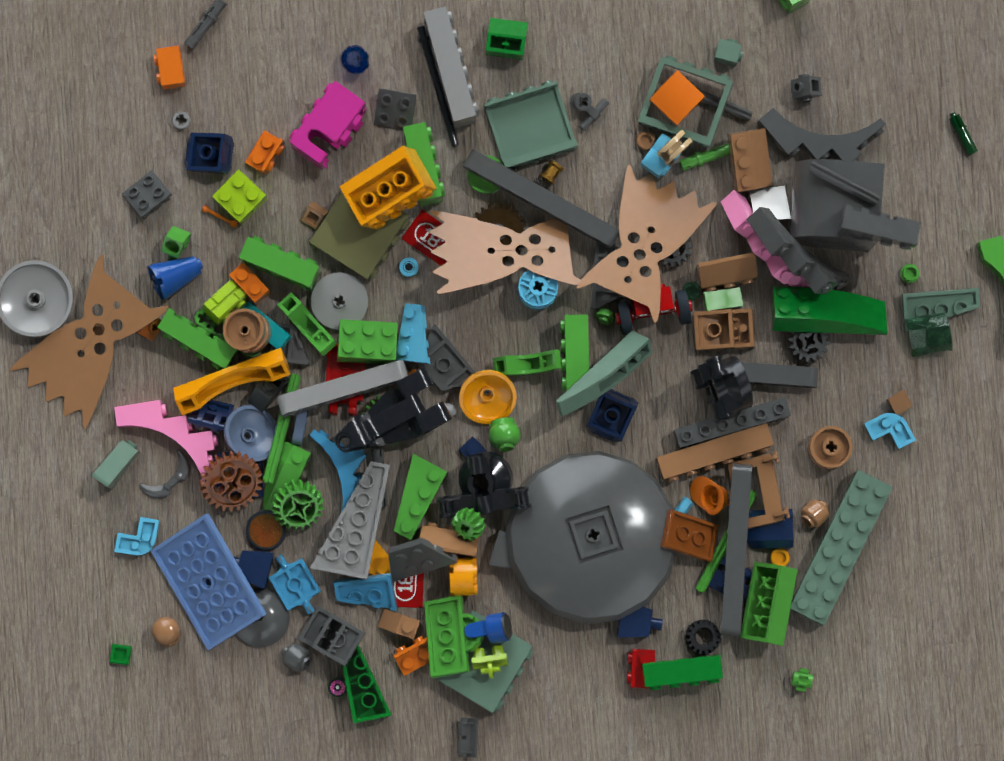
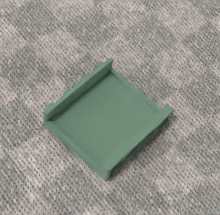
[485,80,578,170]
[435,610,534,713]

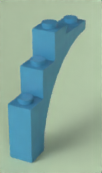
[310,429,367,511]

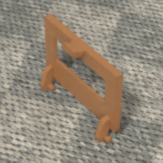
[728,451,790,529]

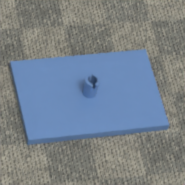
[150,513,266,651]

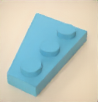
[396,303,430,364]

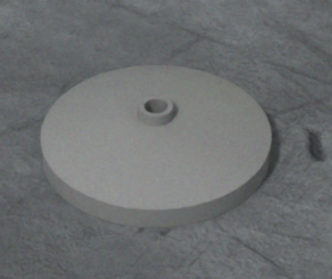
[0,260,74,337]

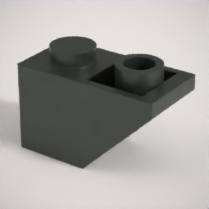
[248,377,289,413]

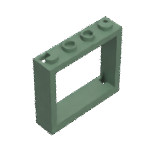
[638,55,734,148]

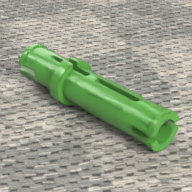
[679,143,730,171]

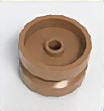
[223,308,271,354]
[807,426,853,470]

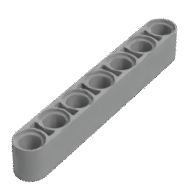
[276,360,408,417]

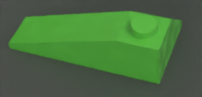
[262,441,312,524]

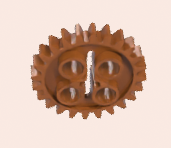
[199,451,263,512]

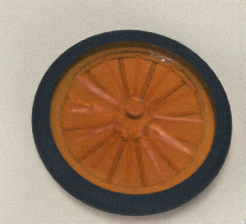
[246,510,286,551]

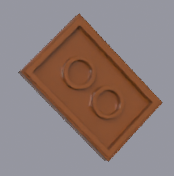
[661,509,719,563]

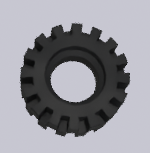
[685,620,721,654]

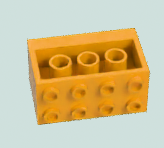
[339,146,437,230]

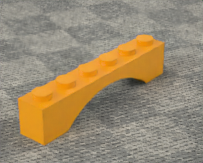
[173,348,290,415]

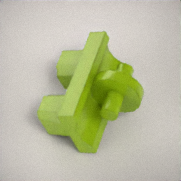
[471,645,508,679]

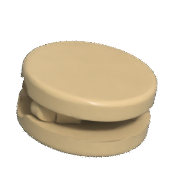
[657,130,693,165]

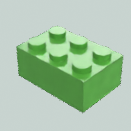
[337,319,398,365]

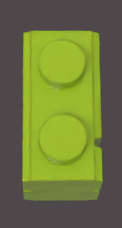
[202,279,247,325]

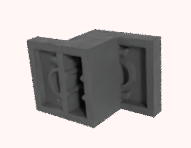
[298,606,365,667]

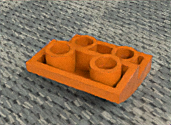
[649,70,705,126]

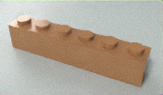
[656,423,774,482]

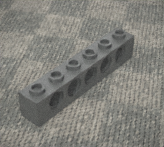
[673,397,791,449]

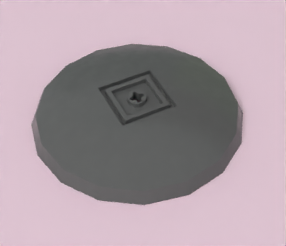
[506,451,677,624]

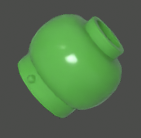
[488,417,521,452]

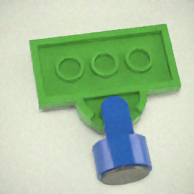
[424,595,512,679]

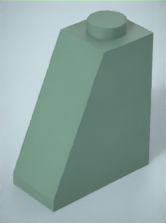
[92,440,140,490]

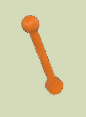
[202,205,238,228]

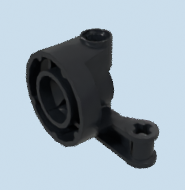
[690,355,753,421]
[437,451,532,519]

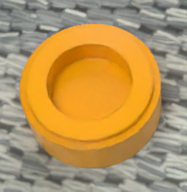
[770,548,790,566]

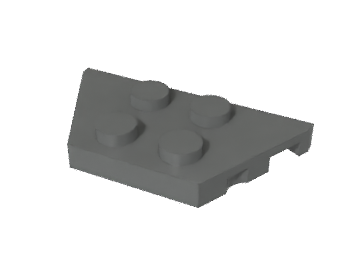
[591,241,631,310]
[418,324,476,392]
[388,538,458,582]

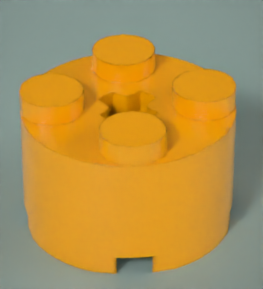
[449,557,478,596]

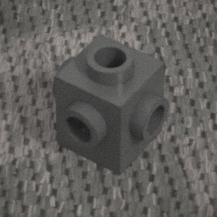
[791,74,822,103]

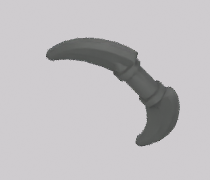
[139,449,189,497]

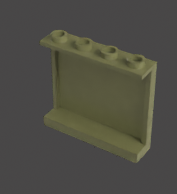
[309,192,410,281]

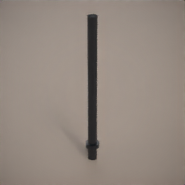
[417,26,459,147]

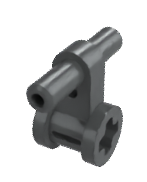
[570,93,609,131]

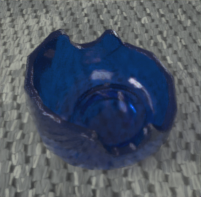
[340,45,369,74]

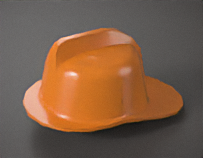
[690,476,730,515]

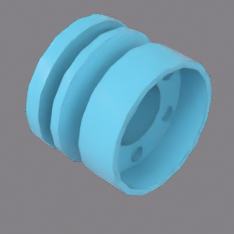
[518,270,559,311]

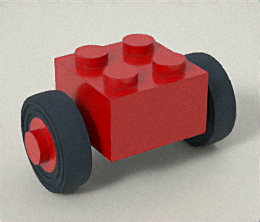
[615,284,693,335]

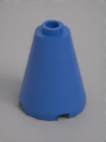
[147,256,203,300]

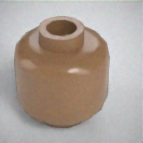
[801,499,829,528]

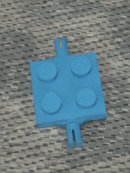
[269,554,322,615]

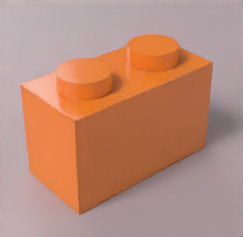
[154,45,186,90]
[229,262,271,305]

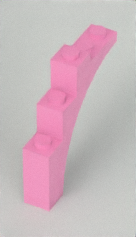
[721,190,811,288]
[114,400,219,485]

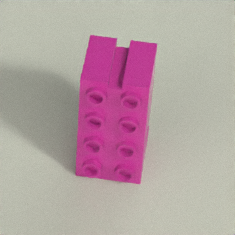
[289,81,367,170]

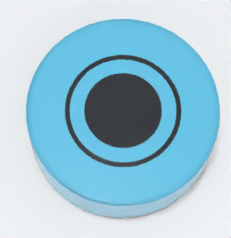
[399,257,419,277]

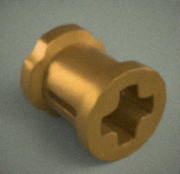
[540,160,564,185]

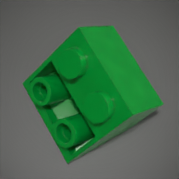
[486,18,528,60]

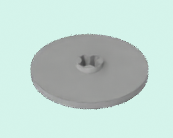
[311,272,368,330]

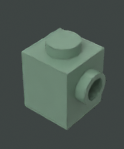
[714,39,744,67]

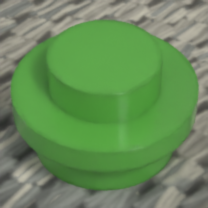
[900,264,920,283]
[596,308,615,325]

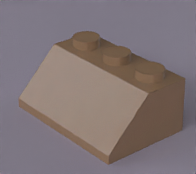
[727,128,773,192]
[695,252,758,292]
[420,522,479,557]

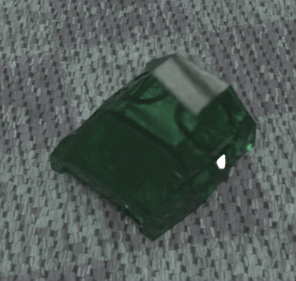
[905,313,953,357]

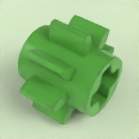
[791,668,813,692]

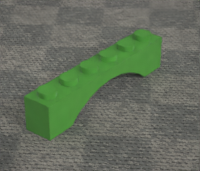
[976,236,1004,337]

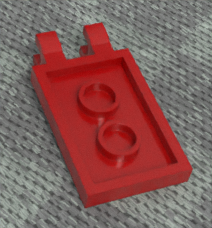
[326,344,366,416]

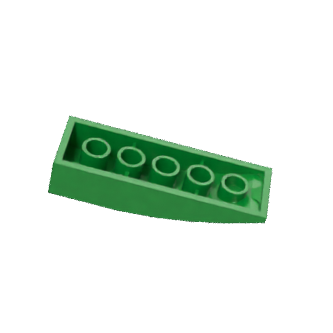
[771,286,888,335]

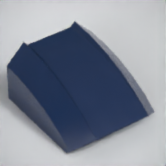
[185,132,235,174]
[587,389,638,442]
[747,509,794,549]

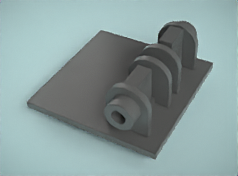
[374,88,417,130]
[122,170,172,219]

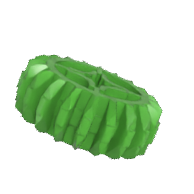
[272,479,324,531]

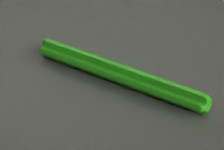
[262,374,301,484]
[695,490,757,593]

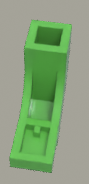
[277,292,338,356]
[493,349,562,377]

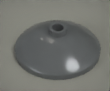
[236,589,289,647]

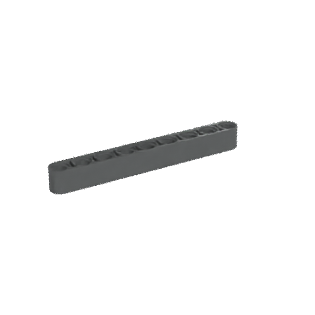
[463,149,619,248]
[721,463,752,637]

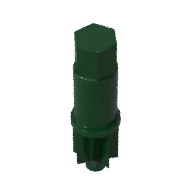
[949,112,978,156]

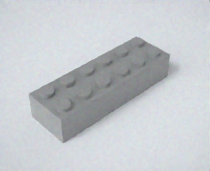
[424,6,479,129]

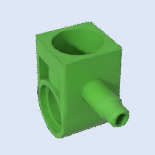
[161,226,191,261]

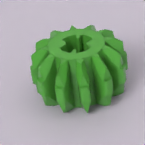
[452,507,486,541]

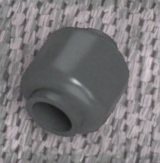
[282,643,312,672]

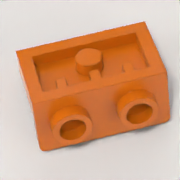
[245,130,285,175]
[393,636,429,676]

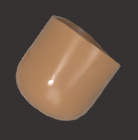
[152,617,181,647]

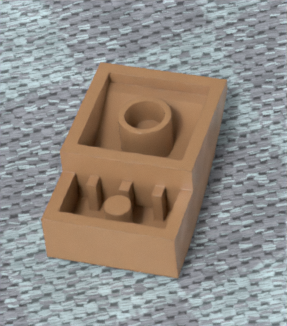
[694,308,756,350]

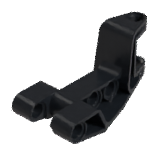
[335,368,452,452]

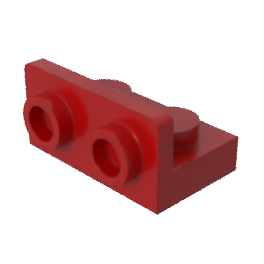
[627,649,655,689]

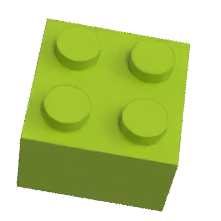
[212,169,268,226]

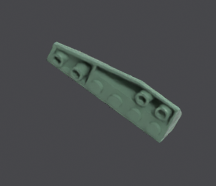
[556,331,653,416]

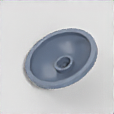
[224,405,277,462]

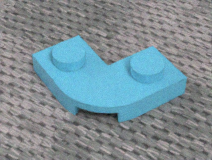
[864,413,916,449]
[114,517,160,556]

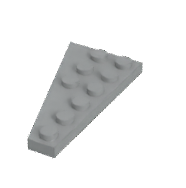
[310,461,390,579]

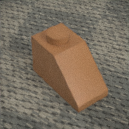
[378,609,421,639]

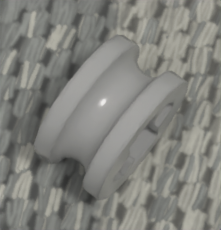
[173,111,191,129]

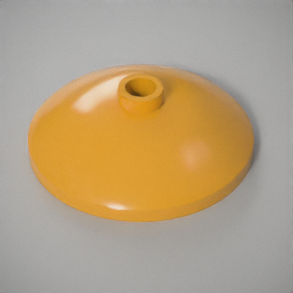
[459,370,517,424]

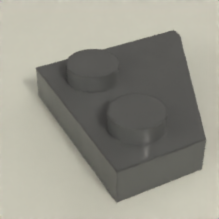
[272,323,309,365]

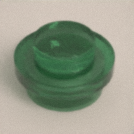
[682,282,701,301]

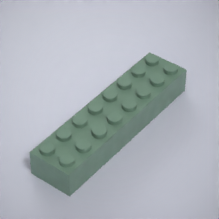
[790,470,893,626]

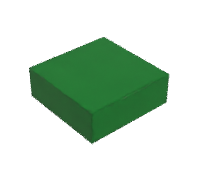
[109,643,132,665]

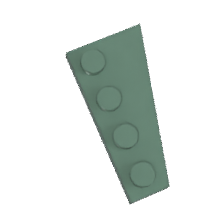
[902,288,980,332]

